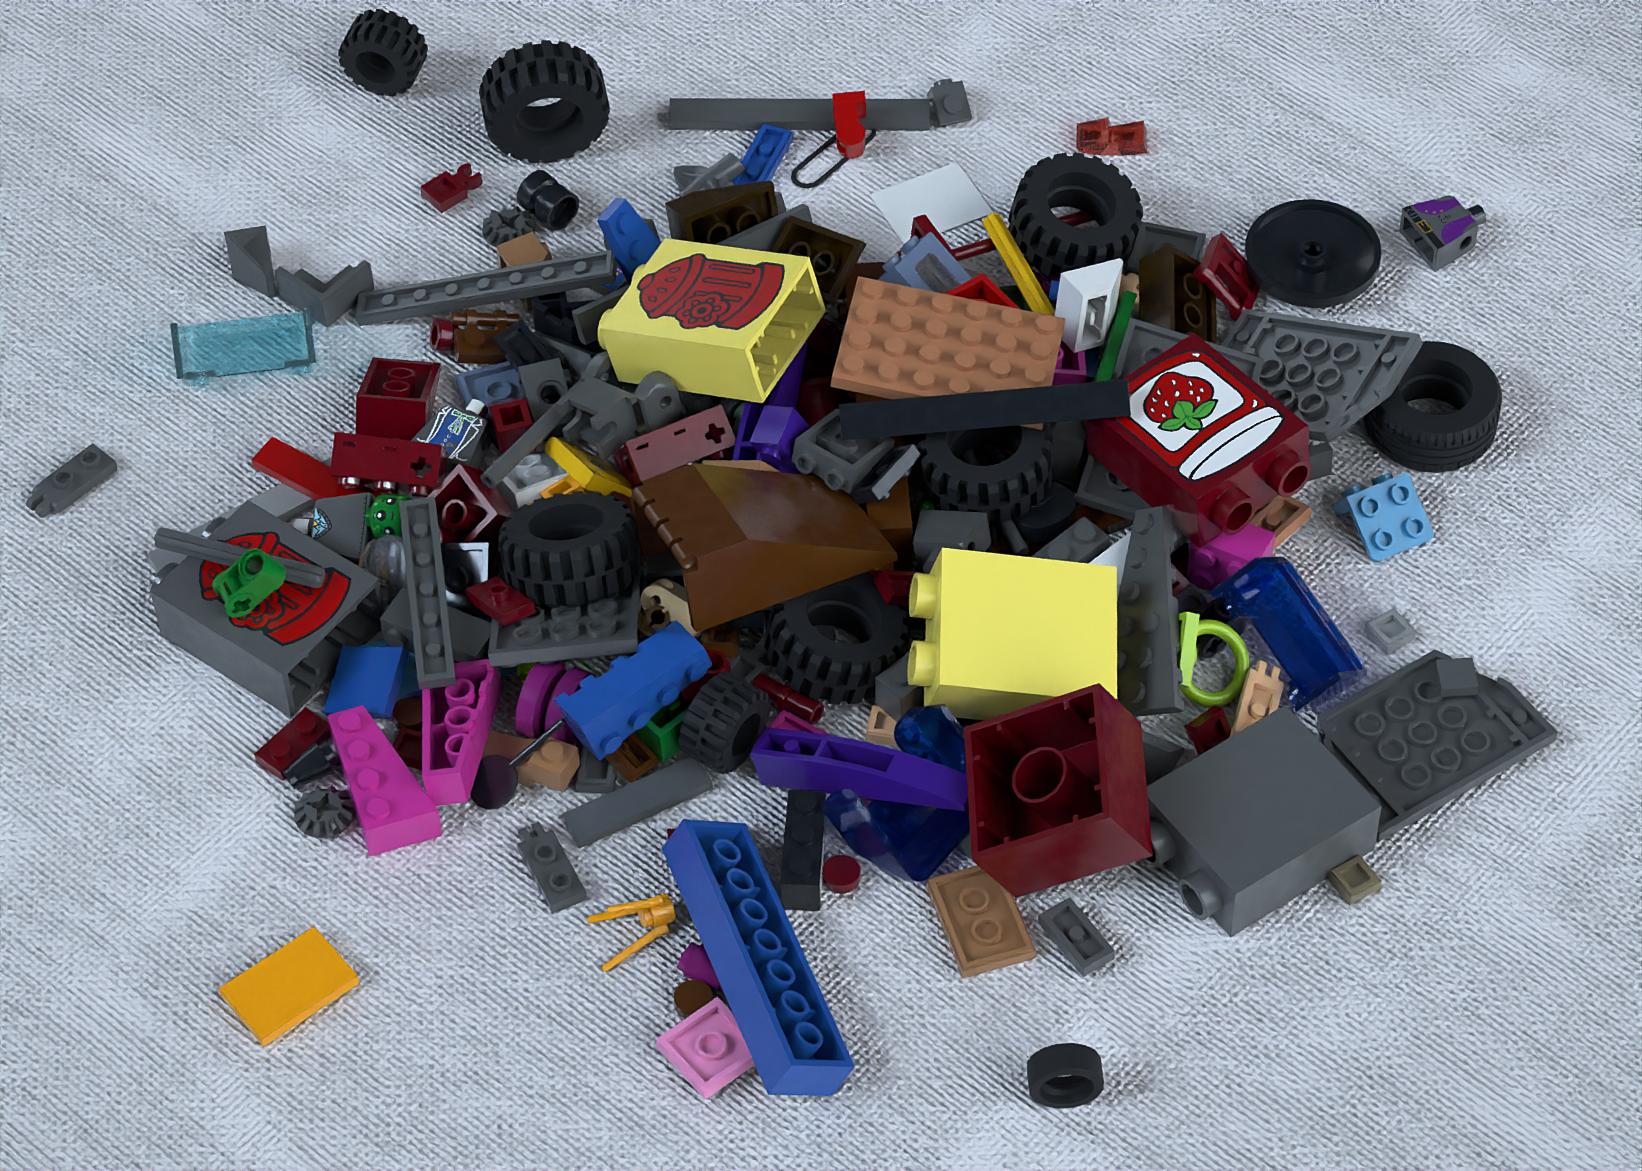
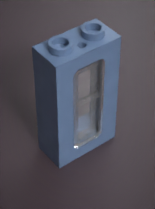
[878,231,972,294]

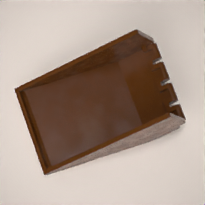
[630,463,898,632]

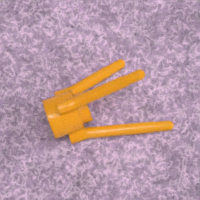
[587,893,676,972]

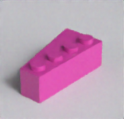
[422,659,503,806]
[327,705,442,856]

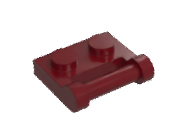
[1193,233,1260,323]

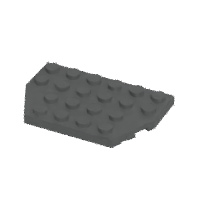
[1221,309,1423,442]
[1316,650,1558,843]

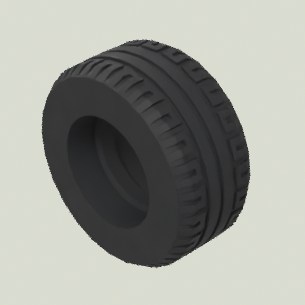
[1364,341,1502,473]

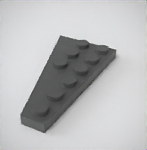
[1117,506,1185,717]

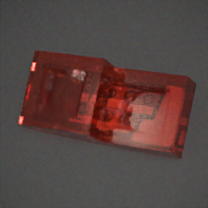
[1076,118,1147,156]

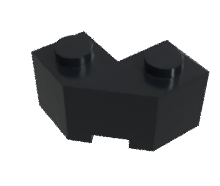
[531,291,607,353]

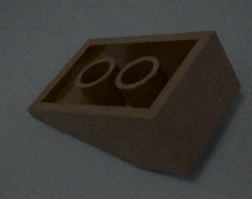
[665,180,779,245]
[772,215,867,305]

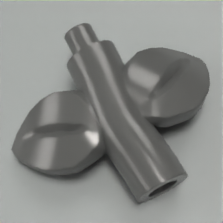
[673,153,745,197]

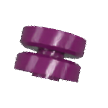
[515,661,596,746]

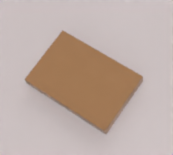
[926,865,1036,979]

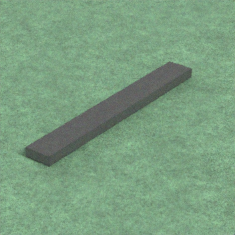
[668,98,930,130]
[572,204,813,345]
[355,250,618,326]

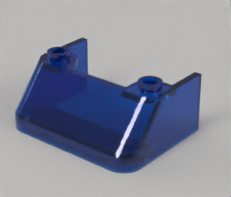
[1210,556,1367,714]

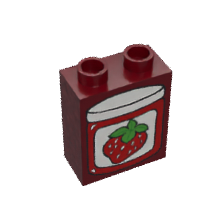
[1085,333,1312,548]

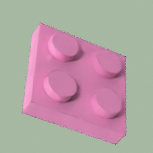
[656,997,755,1100]

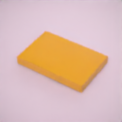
[218,926,360,1047]

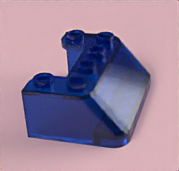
[819,704,970,882]

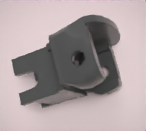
[555,351,688,460]

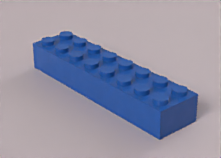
[662,819,855,1096]

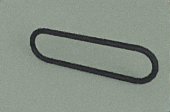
[791,129,877,189]

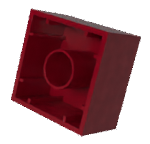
[964,683,1153,898]

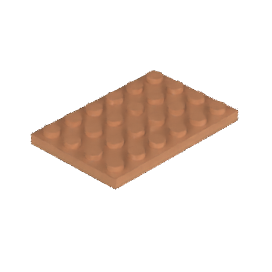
[830,276,1065,430]

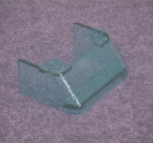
[170,308,319,387]

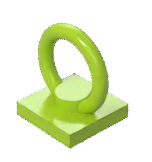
[1176,612,1250,707]

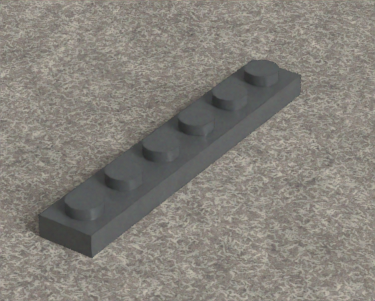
[399,497,456,690]

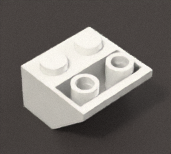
[1055,258,1123,353]

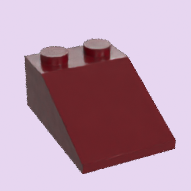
[355,357,441,441]
[391,463,514,546]

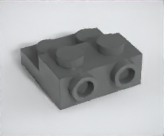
[791,408,895,494]

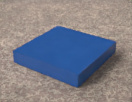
[323,646,409,719]

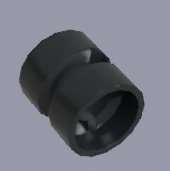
[517,170,579,231]

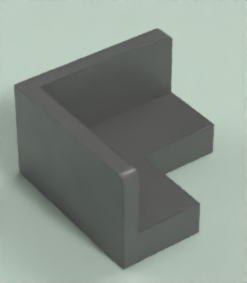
[275,260,374,328]

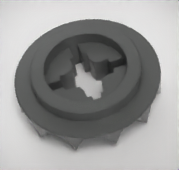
[482,206,536,247]
[294,785,354,838]

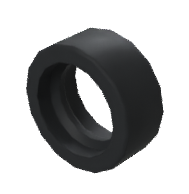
[1027,1043,1104,1109]

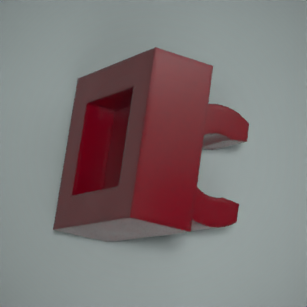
[1184,705,1231,755]

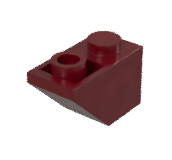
[487,396,537,455]

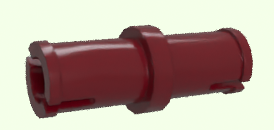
[752,673,824,725]

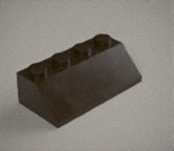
[1139,244,1217,344]

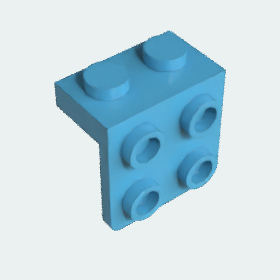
[1332,472,1434,562]

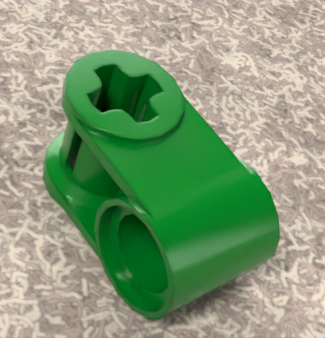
[212,548,286,618]

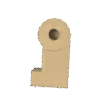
[641,578,703,639]

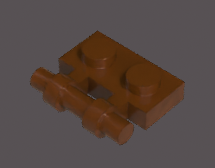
[450,309,520,364]

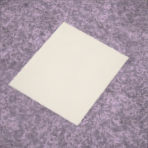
[869,162,994,244]

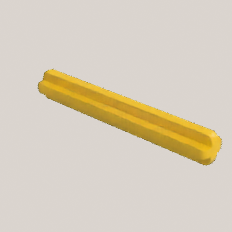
[982,213,1055,316]

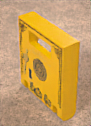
[545,437,635,509]

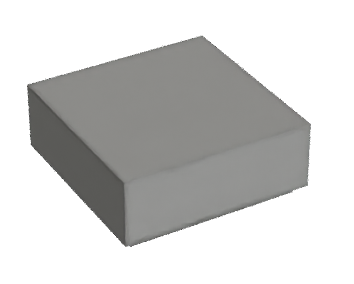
[1364,608,1417,655]

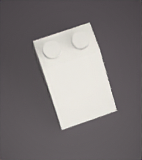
[485,440,569,513]

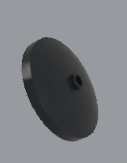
[1244,199,1381,308]

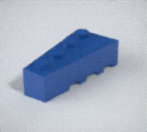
[554,620,712,761]

